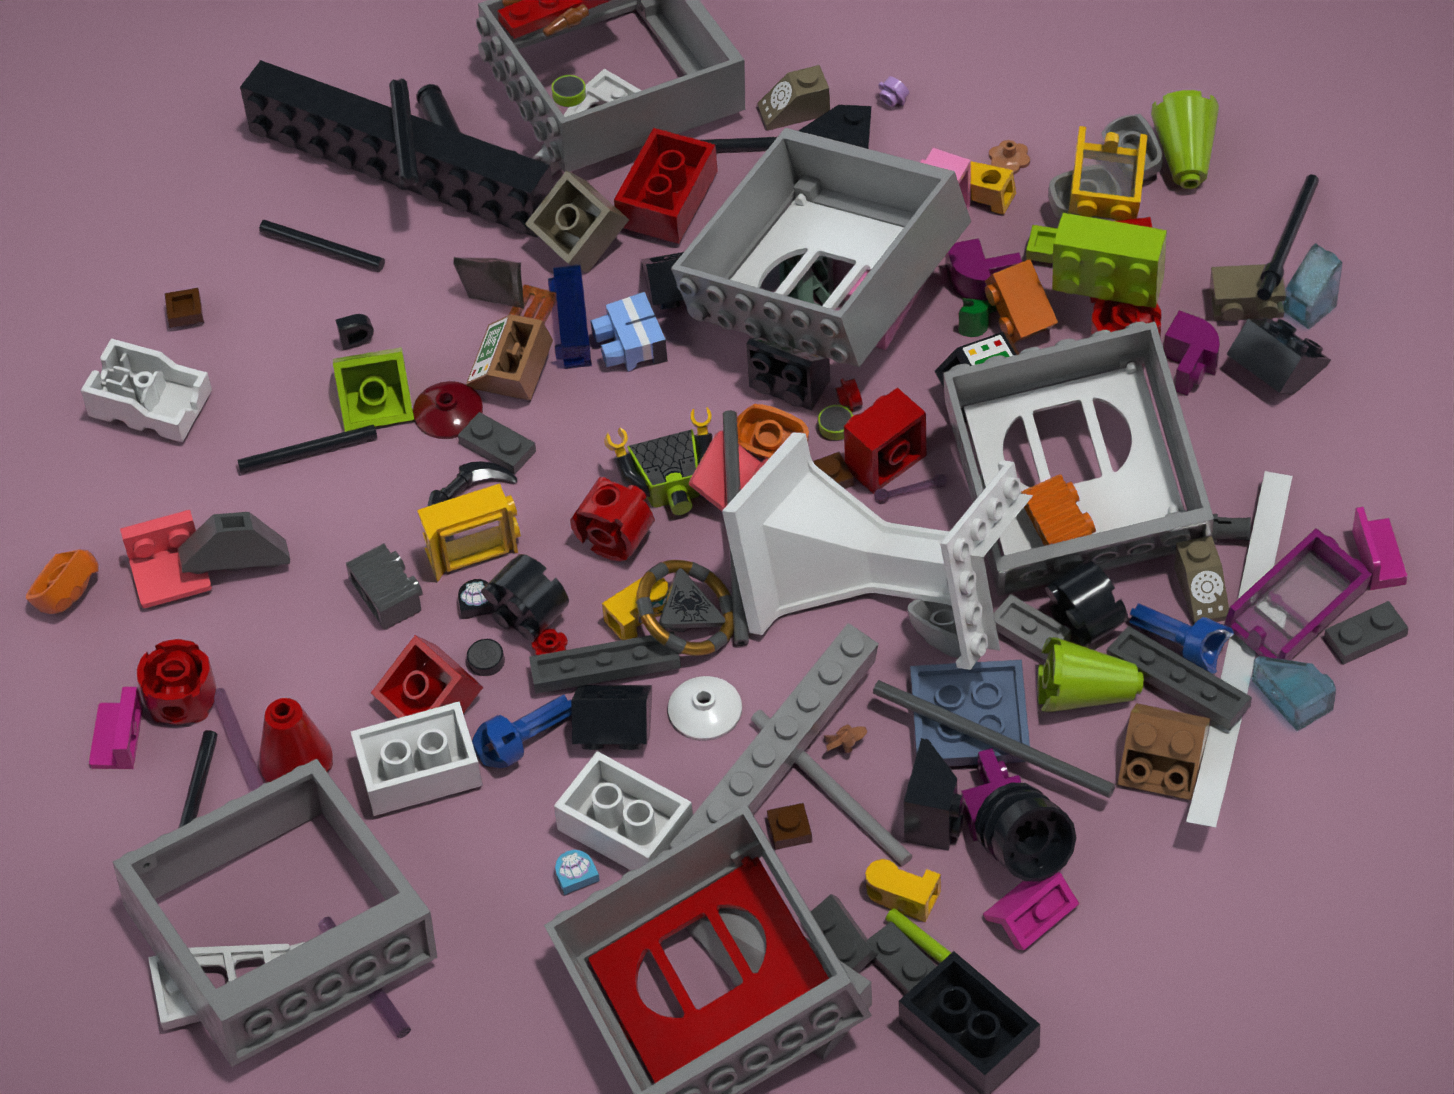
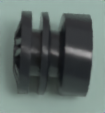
[975,782,1077,881]

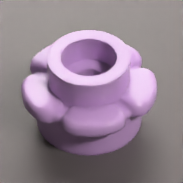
[878,76,909,107]

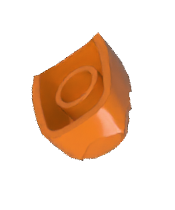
[737,404,809,460]
[25,549,99,614]

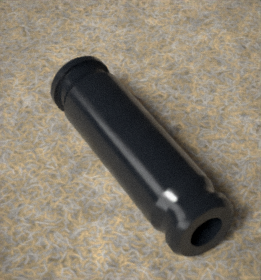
[416,84,461,133]

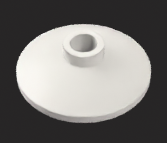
[668,676,742,741]

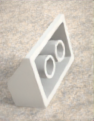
[350,702,483,816]

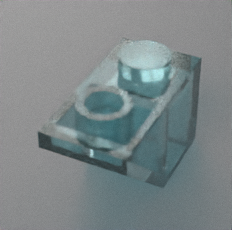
[1283,243,1342,329]

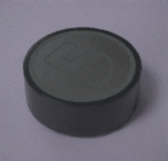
[467,639,505,676]

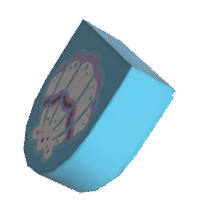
[555,850,600,895]

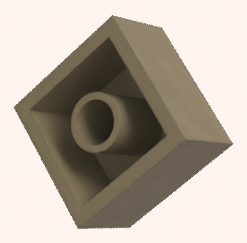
[525,170,629,273]

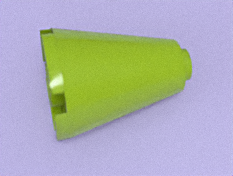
[1151,90,1219,189]
[1037,637,1144,712]

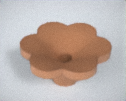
[989,140,1030,174]

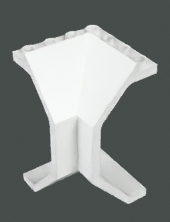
[722,432,1033,670]

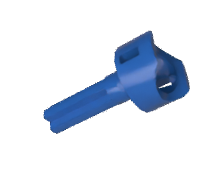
[1129,603,1234,674]
[472,695,572,768]

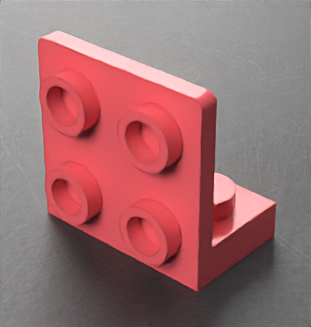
[689,431,768,511]
[120,510,212,608]

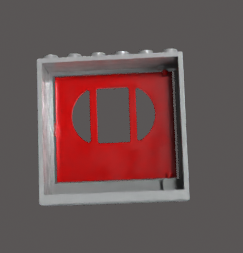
[544,804,872,1094]

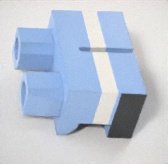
[590,292,668,372]

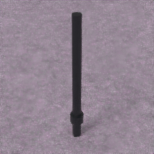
[1257,174,1319,300]

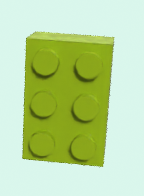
[1052,213,1167,308]

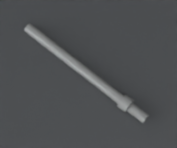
[751,710,912,866]

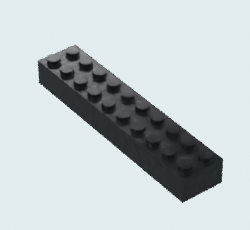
[240,60,553,238]

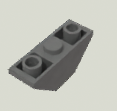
[178,512,290,574]

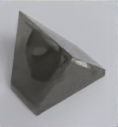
[453,257,524,308]

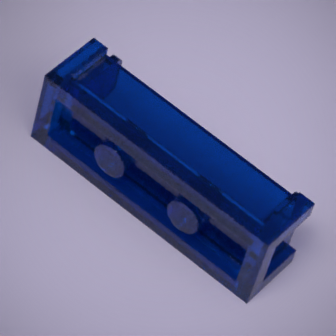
[548,265,592,369]

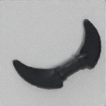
[428,461,517,541]

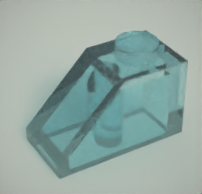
[1252,656,1336,732]

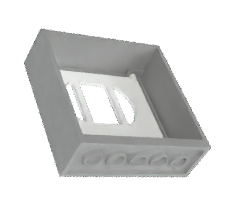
[671,128,971,367]
[943,322,1214,596]

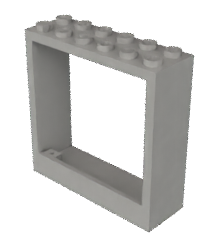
[476,0,745,173]
[113,759,438,1067]

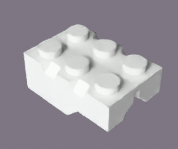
[81,338,212,442]

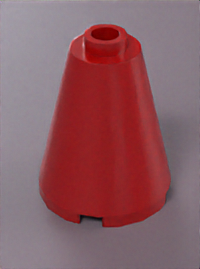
[258,698,333,783]

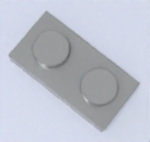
[994,594,1071,660]

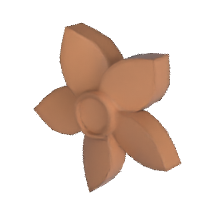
[824,724,867,753]

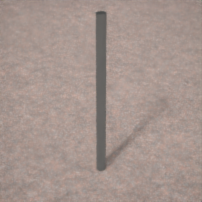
[723,410,749,646]
[873,680,1115,798]

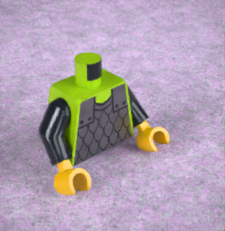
[604,407,713,515]

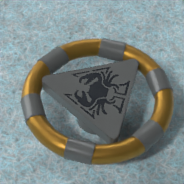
[636,560,734,656]

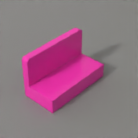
[1352,507,1408,590]
[89,687,143,769]
[983,872,1079,950]

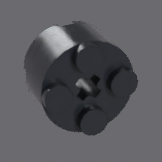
[481,554,569,642]
[1045,560,1128,647]

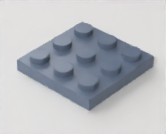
[910,660,1030,766]

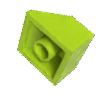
[333,347,414,432]

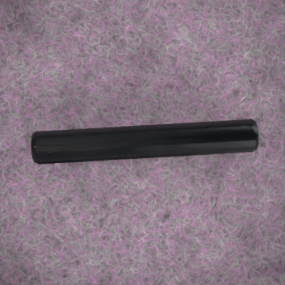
[389,78,419,187]

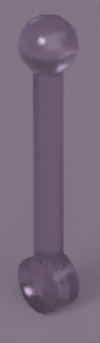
[874,473,947,504]

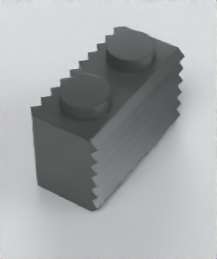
[346,543,423,629]

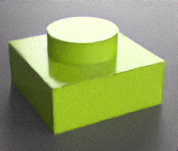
[1026,225,1058,263]

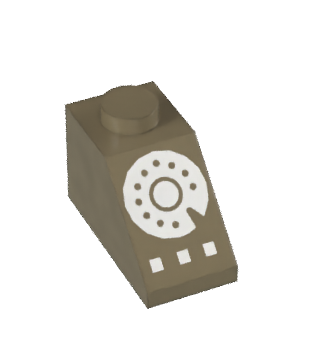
[757,65,830,131]
[1174,536,1229,624]

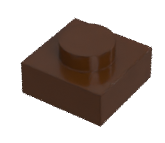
[164,288,204,328]
[813,452,854,489]
[767,803,812,850]

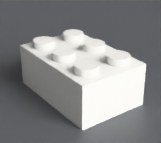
[554,751,693,870]

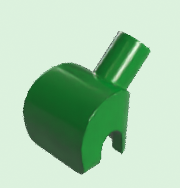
[958,298,997,337]

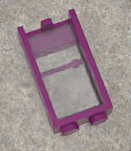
[1224,528,1372,672]

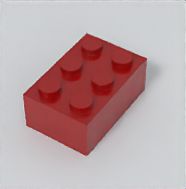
[614,127,718,244]

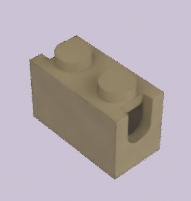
[1210,264,1286,321]

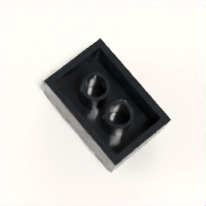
[898,951,1041,1094]

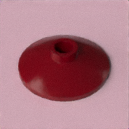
[413,381,483,439]

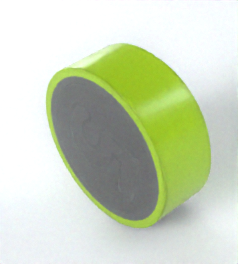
[552,75,586,107]
[818,405,853,440]

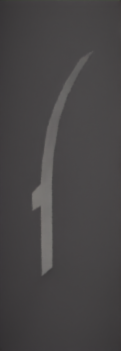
[1186,471,1293,828]

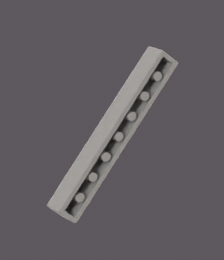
[668,623,879,850]

